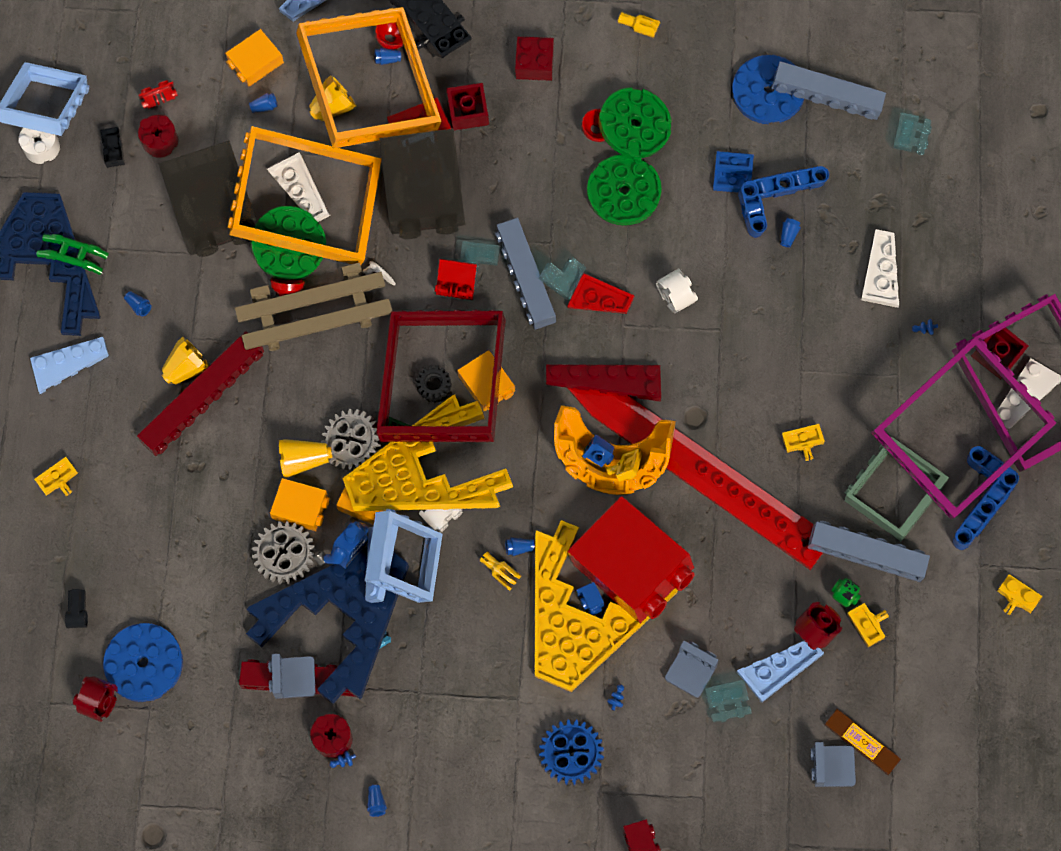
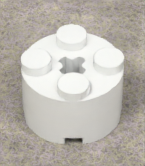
[18,128,60,164]
[656,269,698,314]
[419,509,463,533]

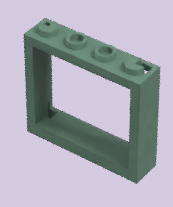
[844,437,949,542]

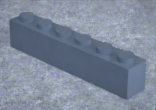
[771,61,886,120]
[495,218,556,330]
[807,521,930,582]

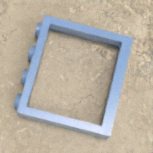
[0,62,89,136]
[365,509,443,603]

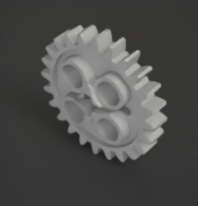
[321,409,381,471]
[252,521,315,584]

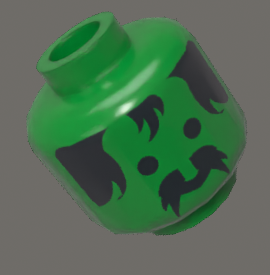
[831,578,861,607]

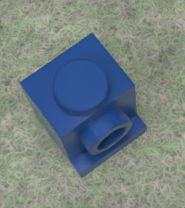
[582,434,614,467]
[576,582,604,615]

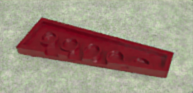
[546,364,662,401]

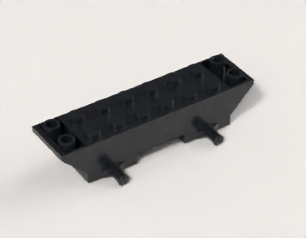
[373,0,472,58]

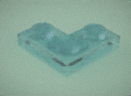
[459,241,500,280]
[539,257,586,300]

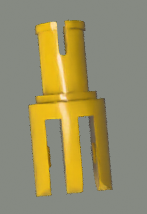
[618,12,660,38]
[480,552,521,591]

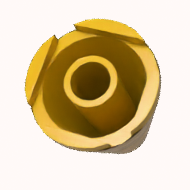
[279,439,333,477]

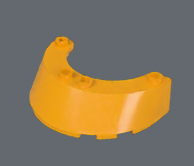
[554,406,676,495]

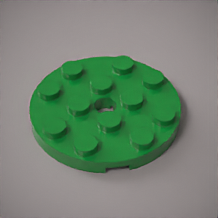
[599,88,672,158]
[587,155,661,226]
[251,206,326,281]

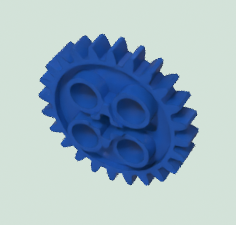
[539,719,604,785]

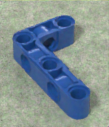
[738,166,829,238]
[953,446,1019,550]

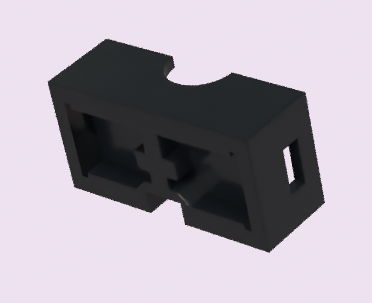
[100,127,125,168]

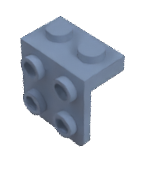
[665,641,719,698]
[268,654,315,699]
[810,742,856,787]

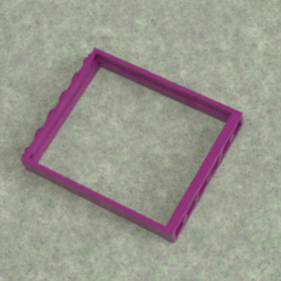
[952,294,1061,472]
[871,337,1056,519]

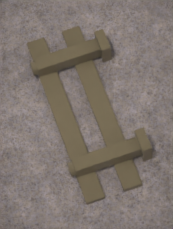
[235,263,393,351]

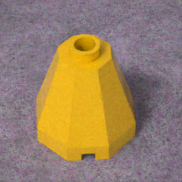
[309,75,356,121]
[162,337,209,384]

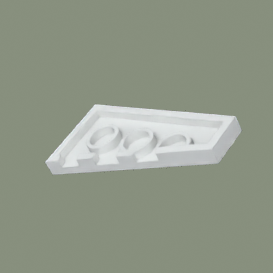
[267,152,330,222]
[861,229,899,308]
[997,358,1061,431]

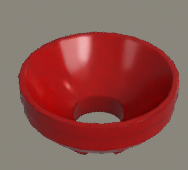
[375,22,404,49]
[581,109,605,142]
[270,277,305,296]

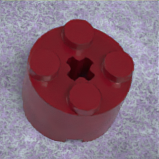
[138,115,178,158]
[794,602,842,650]
[73,676,118,722]
[310,714,353,758]

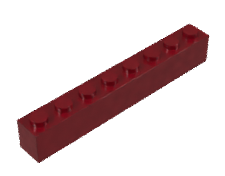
[137,331,264,456]

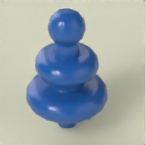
[912,319,938,335]
[607,684,624,711]
[330,750,356,768]

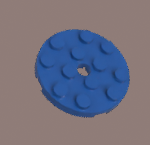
[732,55,804,124]
[103,623,183,702]

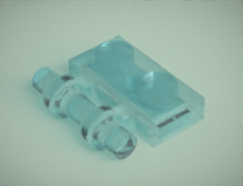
[893,112,932,155]
[705,680,752,722]

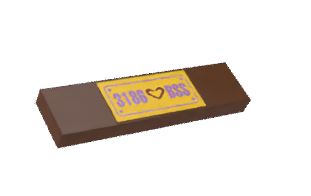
[824,709,901,776]

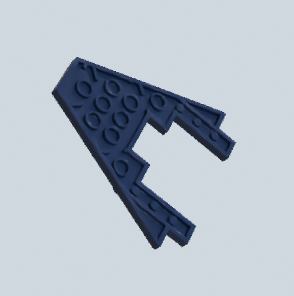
[0,192,101,336]
[246,547,409,704]

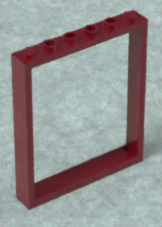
[377,310,506,442]

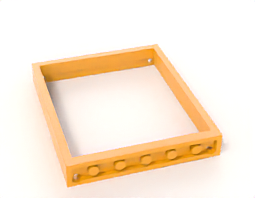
[296,7,441,148]
[227,126,381,266]

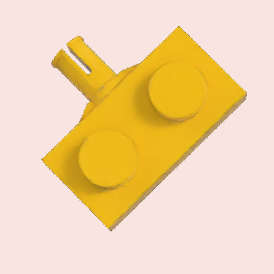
[782,424,825,461]
[607,449,643,482]
[34,457,78,496]
[997,574,1042,615]
[847,603,889,647]

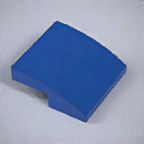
[713,151,754,194]

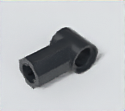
[65,589,88,629]

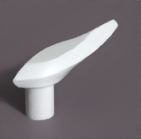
[363,261,396,286]

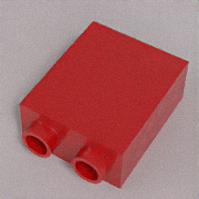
[567,496,694,624]

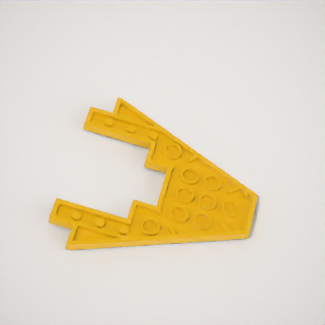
[343,395,513,511]
[535,520,678,692]

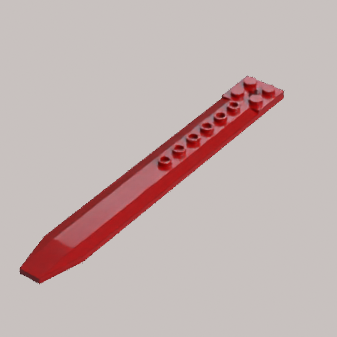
[567,388,823,571]

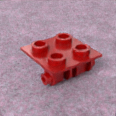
[139,80,178,109]
[435,259,477,300]

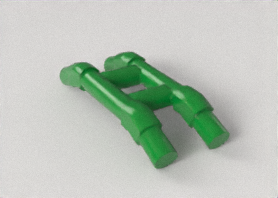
[37,234,109,275]

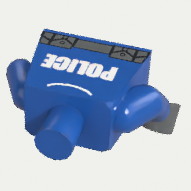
[313,516,369,569]

